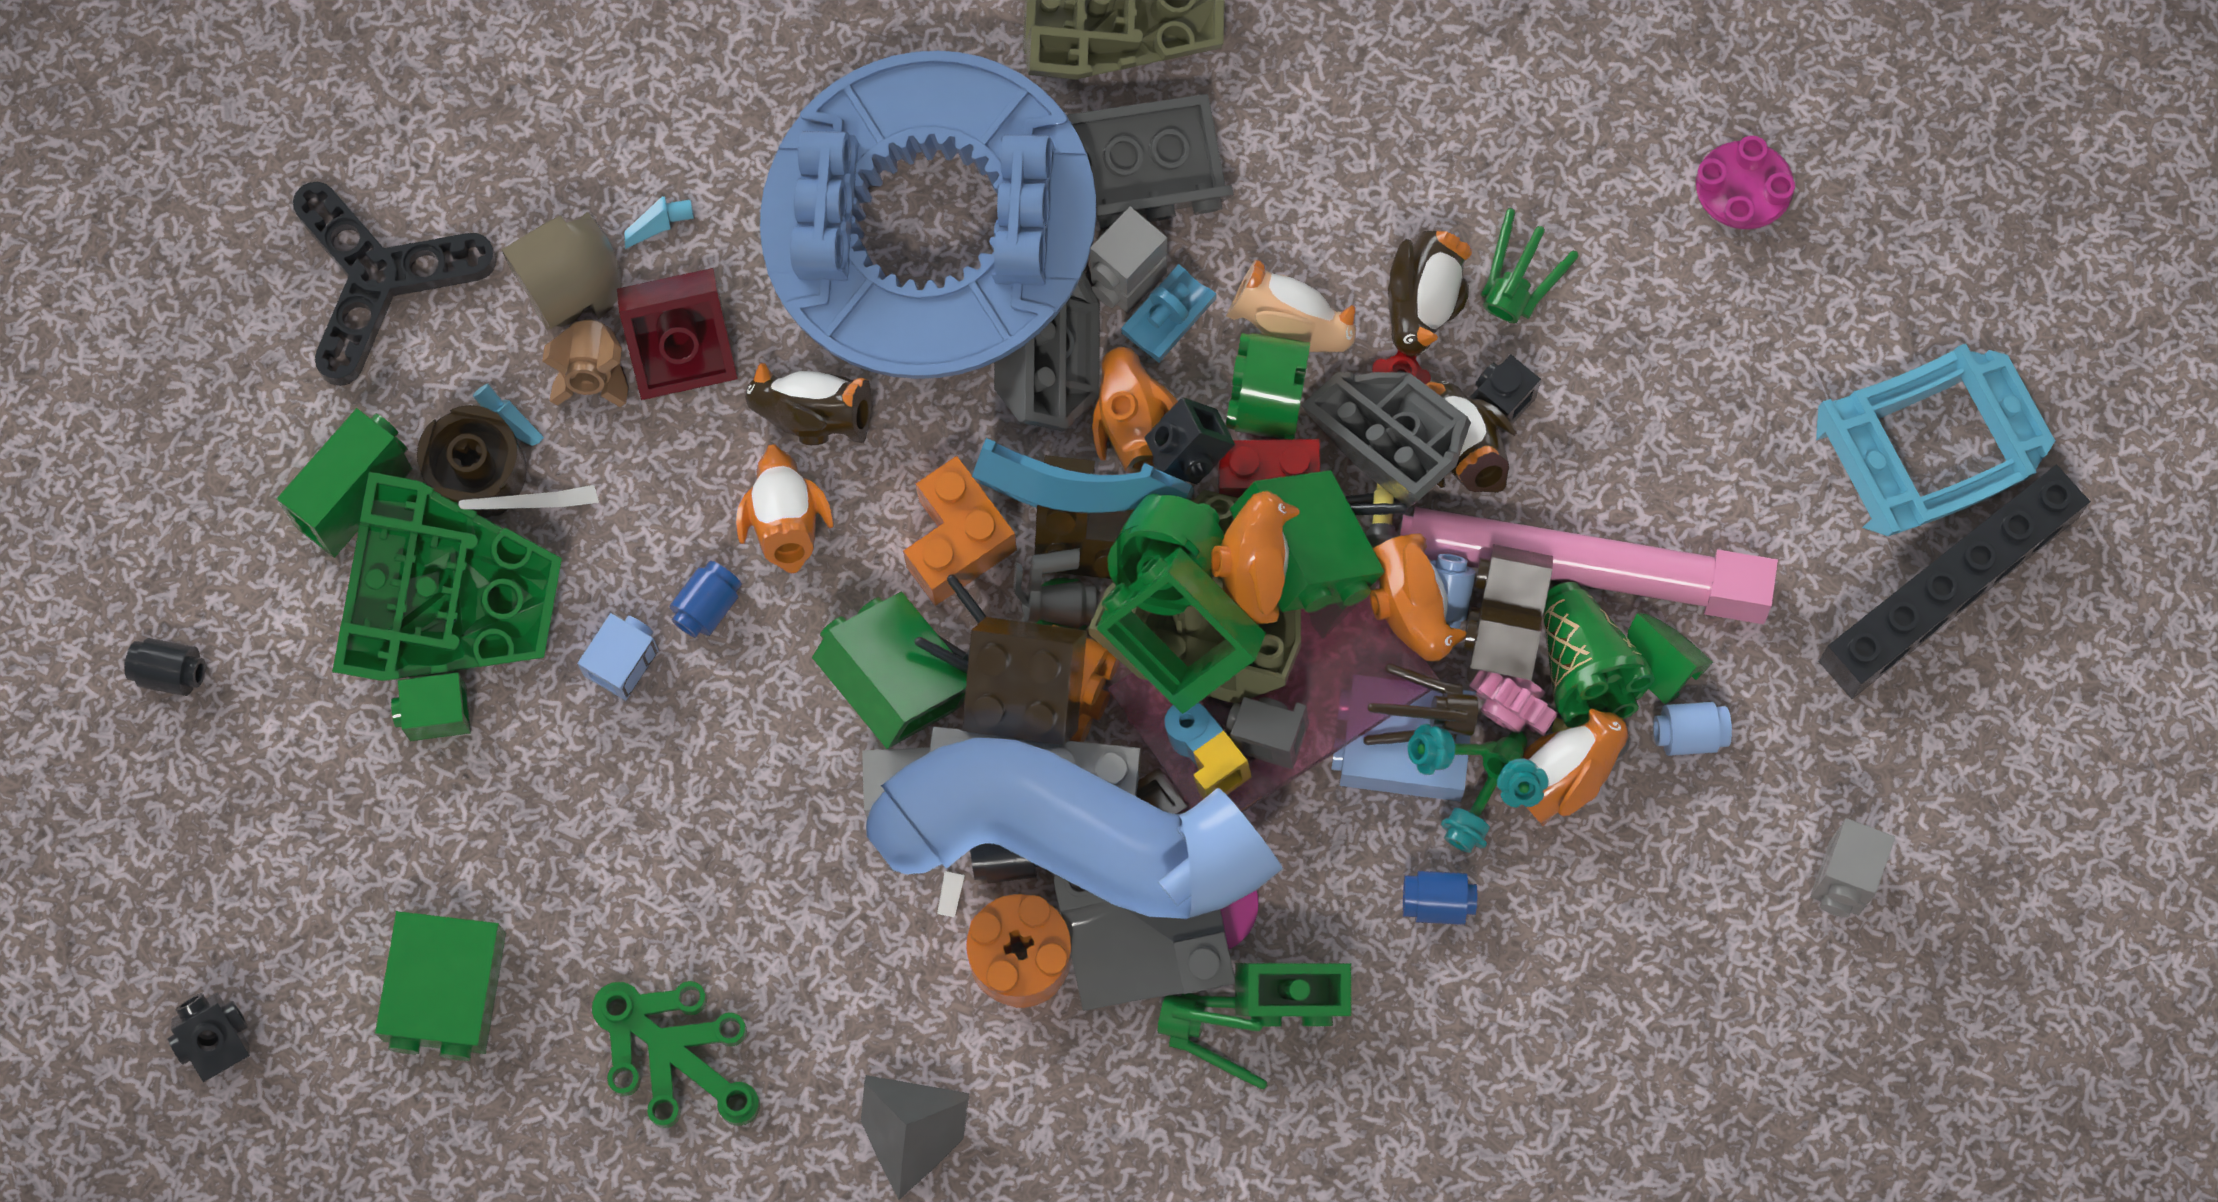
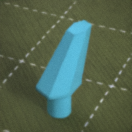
[624,196,694,249]
[473,383,544,446]

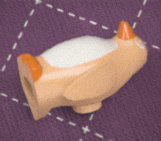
[1226,260,1356,352]

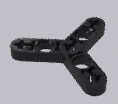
[293,181,496,386]

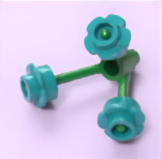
[1407,724,1549,853]

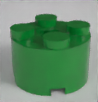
[1226,333,1311,440]
[1108,494,1224,615]

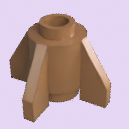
[542,319,628,407]

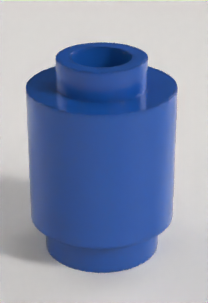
[669,561,742,638]
[1402,871,1477,925]

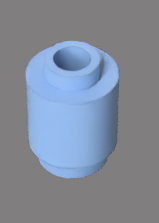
[1430,554,1476,629]
[1653,702,1732,756]

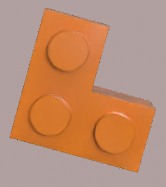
[903,456,1017,606]

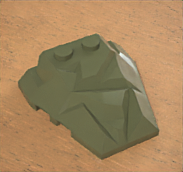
[1023,0,1224,80]

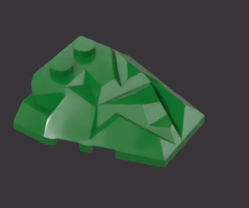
[332,472,562,681]

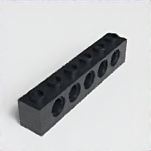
[1818,464,2091,699]

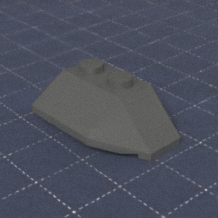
[994,272,1100,431]
[1301,372,1471,508]

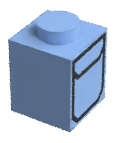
[577,613,659,701]

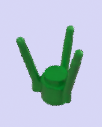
[1480,208,1579,324]
[1157,993,1267,1089]

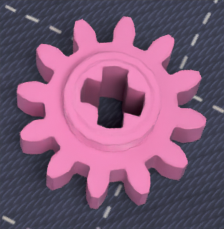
[1469,670,1557,736]

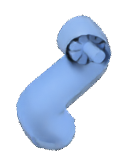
[866,737,1283,919]

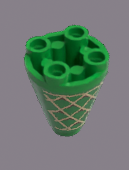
[1543,582,1655,728]

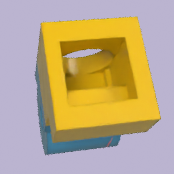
[1165,702,1252,799]

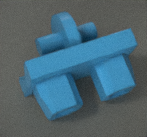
[1121,264,1217,363]

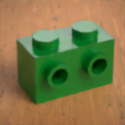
[1235,963,1351,1027]

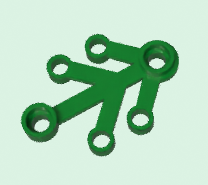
[592,981,760,1128]

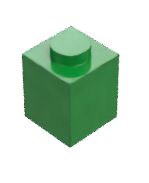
[391,672,471,741]

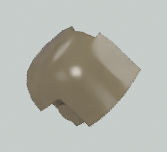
[501,211,622,330]

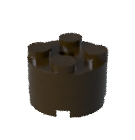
[417,405,527,518]

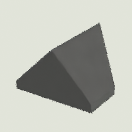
[861,1075,969,1200]

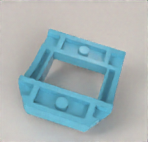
[1816,344,2055,536]

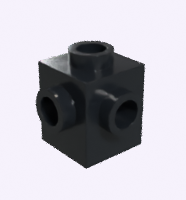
[1144,397,1235,485]
[167,992,250,1082]

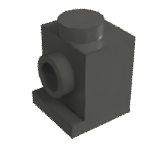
[1226,697,1309,770]

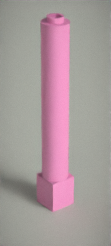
[1400,507,1778,624]

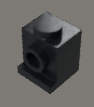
[1469,354,1541,433]

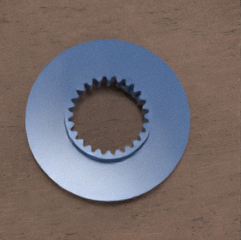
[760,51,1096,379]

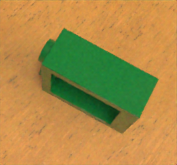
[1096,547,1266,714]

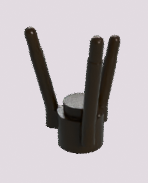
[1363,663,1478,745]

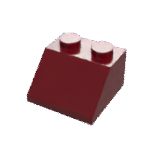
[617,268,738,400]

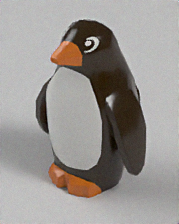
[1388,231,1472,357]
[745,363,872,446]
[1426,381,1517,493]

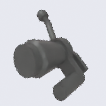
[1013,548,1096,629]

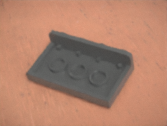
[1067,94,1234,229]

